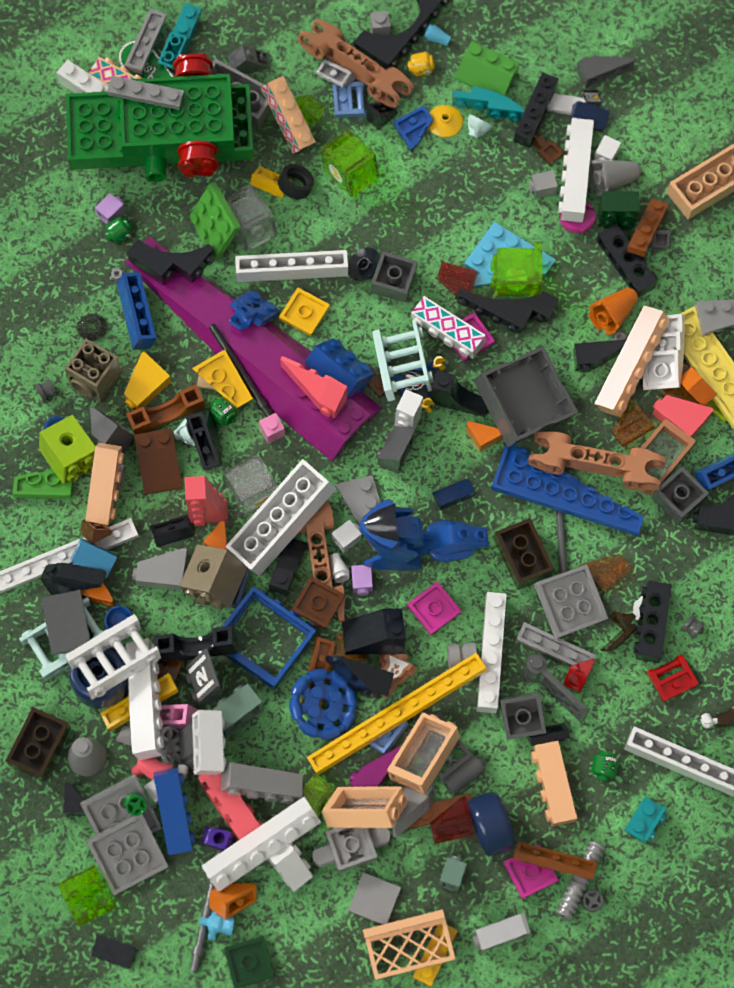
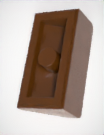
[80,519,112,544]

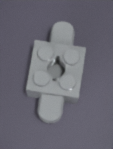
[312,828,390,874]

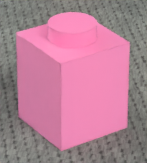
[259,413,285,444]

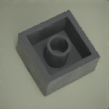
[371,251,418,303]
[652,466,709,525]

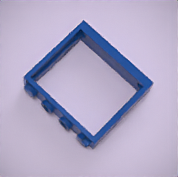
[222,587,316,691]

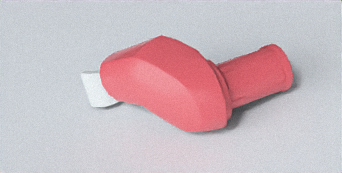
[131,757,188,780]

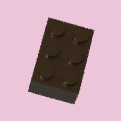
[494,518,555,590]
[5,707,71,782]

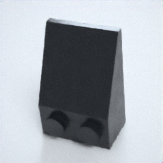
[342,608,406,655]
[325,656,394,699]

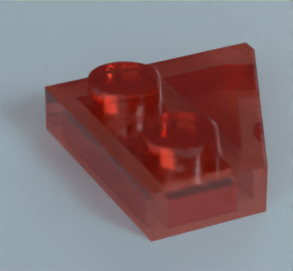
[437,261,478,296]
[430,796,474,844]

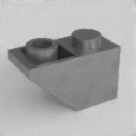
[228,45,271,74]

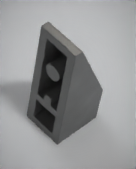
[576,56,635,88]

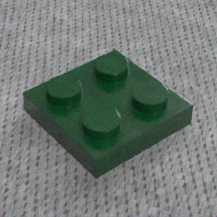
[224,936,274,988]

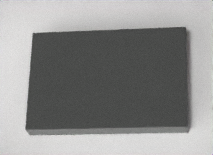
[41,590,90,656]

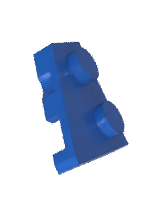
[393,105,433,152]

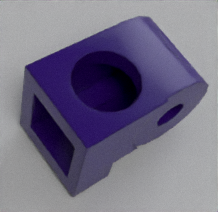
[201,827,235,851]

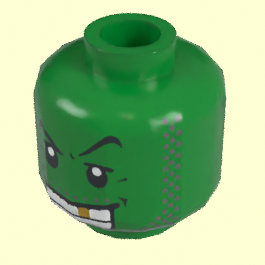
[105,217,133,244]
[209,397,237,425]
[591,751,619,782]

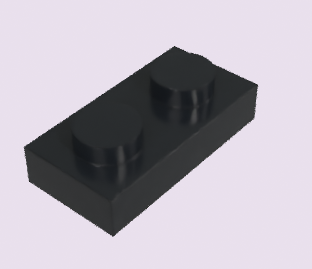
[527,723,570,746]

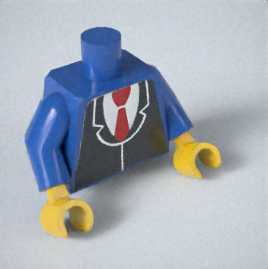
[393,356,446,413]

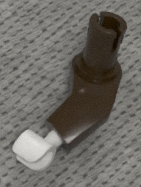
[701,704,734,728]

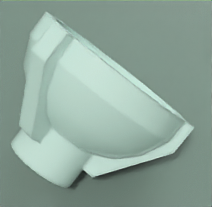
[468,114,492,139]
[174,419,195,446]

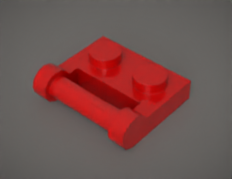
[646,654,699,703]

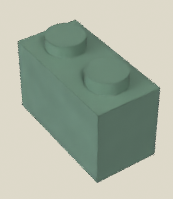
[438,856,467,893]

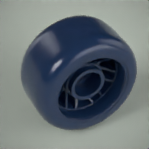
[69,647,129,709]
[468,792,516,856]

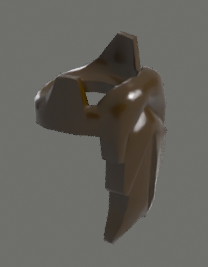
[600,611,637,651]

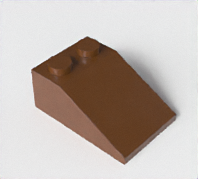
[134,428,183,495]

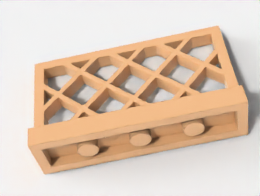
[363,910,456,980]

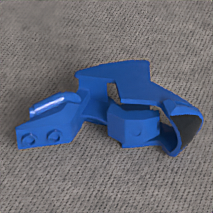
[359,499,489,571]

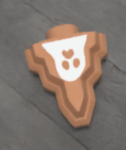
[378,654,417,698]

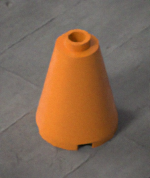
[588,288,638,335]

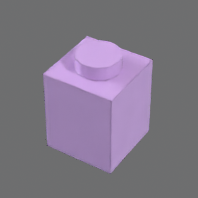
[95,193,125,224]
[351,565,373,596]

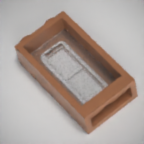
[641,418,696,496]

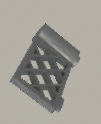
[523,654,590,723]
[403,711,486,796]

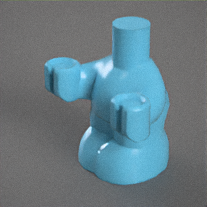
[199,910,234,941]

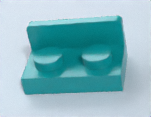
[624,796,667,844]

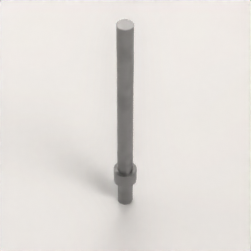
[190,850,223,973]

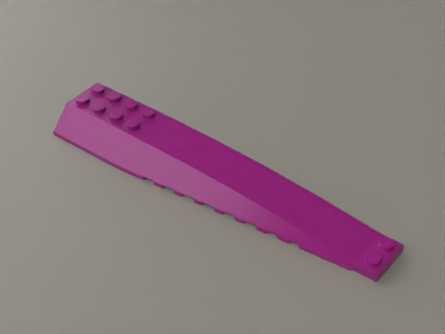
[124,236,382,462]

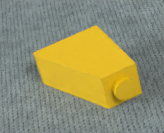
[124,352,171,410]

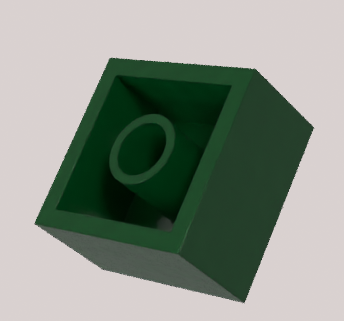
[598,191,640,229]

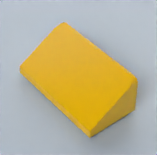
[250,166,292,198]

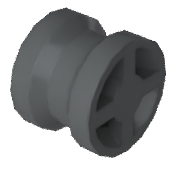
[35,378,57,402]
[681,614,705,639]
[582,890,604,913]

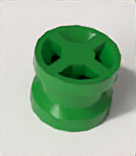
[124,792,147,816]

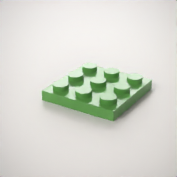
[189,182,241,260]

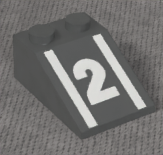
[185,649,222,707]

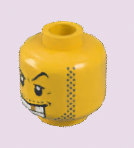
[408,52,435,77]

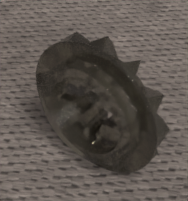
[77,312,107,341]

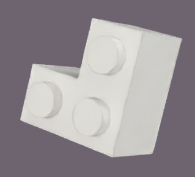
[267,843,313,892]

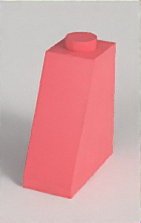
[652,395,714,437]

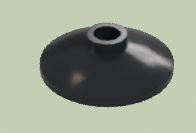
[348,247,380,281]

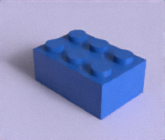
[305,338,375,398]

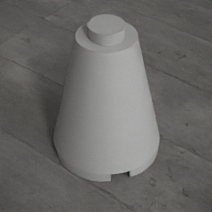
[588,159,641,196]
[67,737,107,776]

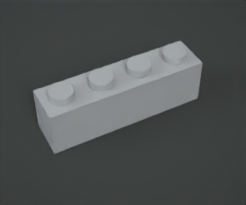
[221,763,303,804]

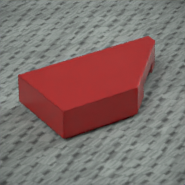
[562,658,596,693]

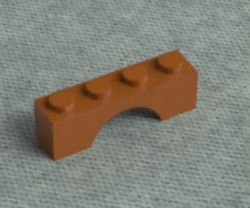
[126,385,205,435]

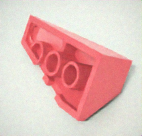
[280,356,347,418]

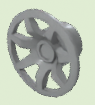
[155,726,184,768]

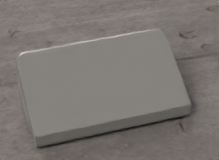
[315,59,356,88]

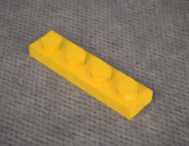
[101,673,179,732]

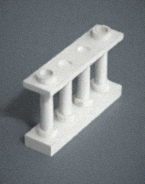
[65,614,161,700]

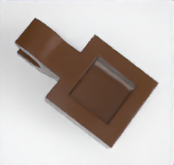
[533,134,564,166]
[367,364,385,399]

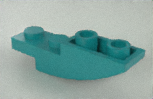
[158,3,202,70]
[452,86,524,121]

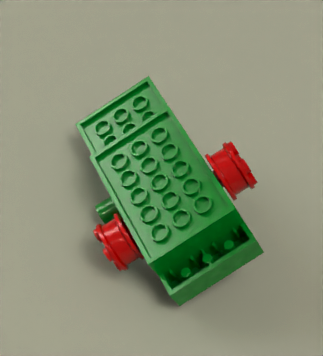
[66,53,254,182]

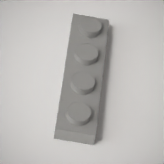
[125,9,167,75]
[107,76,184,110]
[516,622,596,667]

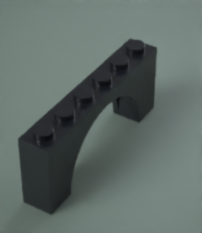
[353,0,450,70]

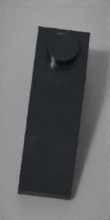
[573,339,627,373]
[185,408,222,471]
[269,539,307,597]
[40,562,107,595]

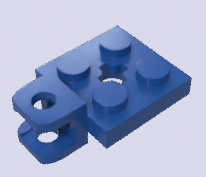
[229,290,281,330]

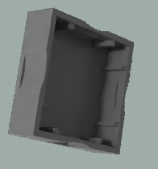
[473,346,578,447]

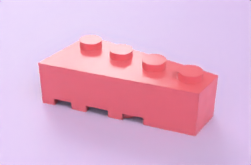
[185,476,229,526]
[198,773,263,840]

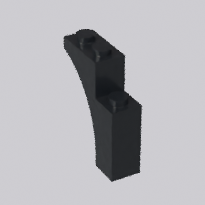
[127,239,215,285]

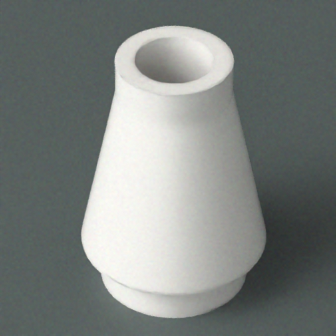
[329,553,350,583]

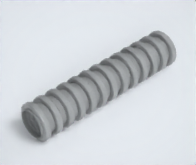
[556,841,606,920]

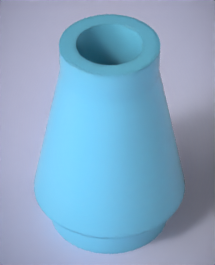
[424,24,451,46]

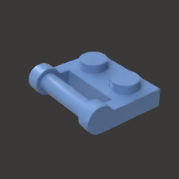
[333,81,366,118]

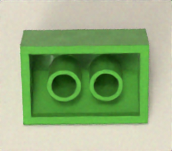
[455,41,520,96]

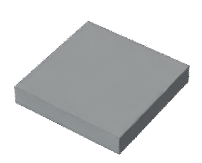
[348,873,401,925]

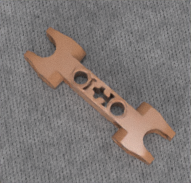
[297,20,414,108]
[528,432,666,491]
[297,499,345,627]

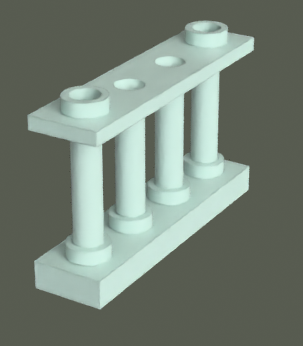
[372,320,434,401]
[19,597,108,682]

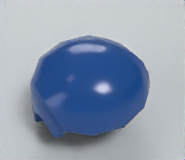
[105,606,133,629]

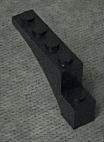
[454,288,559,333]

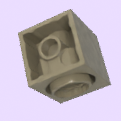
[65,339,122,403]
[179,544,248,609]

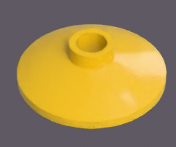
[429,105,463,137]

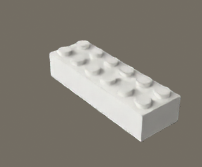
[226,459,336,576]

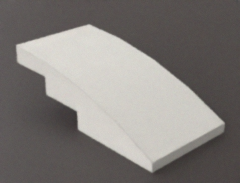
[643,314,685,390]

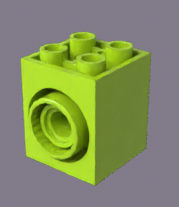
[39,415,95,485]

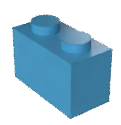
[70,538,117,578]

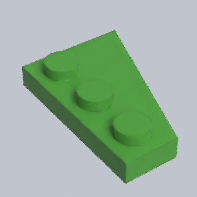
[13,468,73,499]

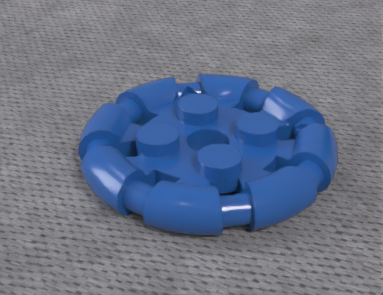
[289,669,358,740]

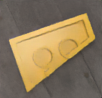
[192,350,253,408]

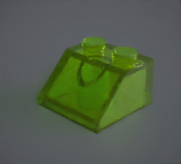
[57,865,115,927]

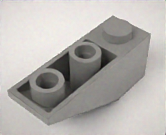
[392,782,435,838]

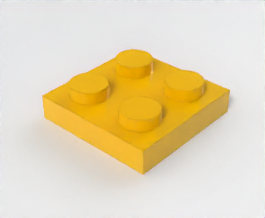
[279,288,330,337]

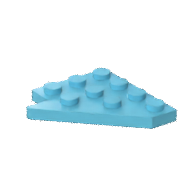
[464,222,556,288]

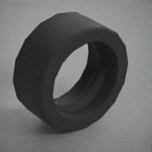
[278,164,314,199]

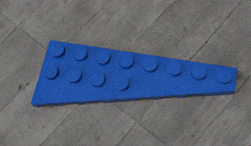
[491,445,644,536]

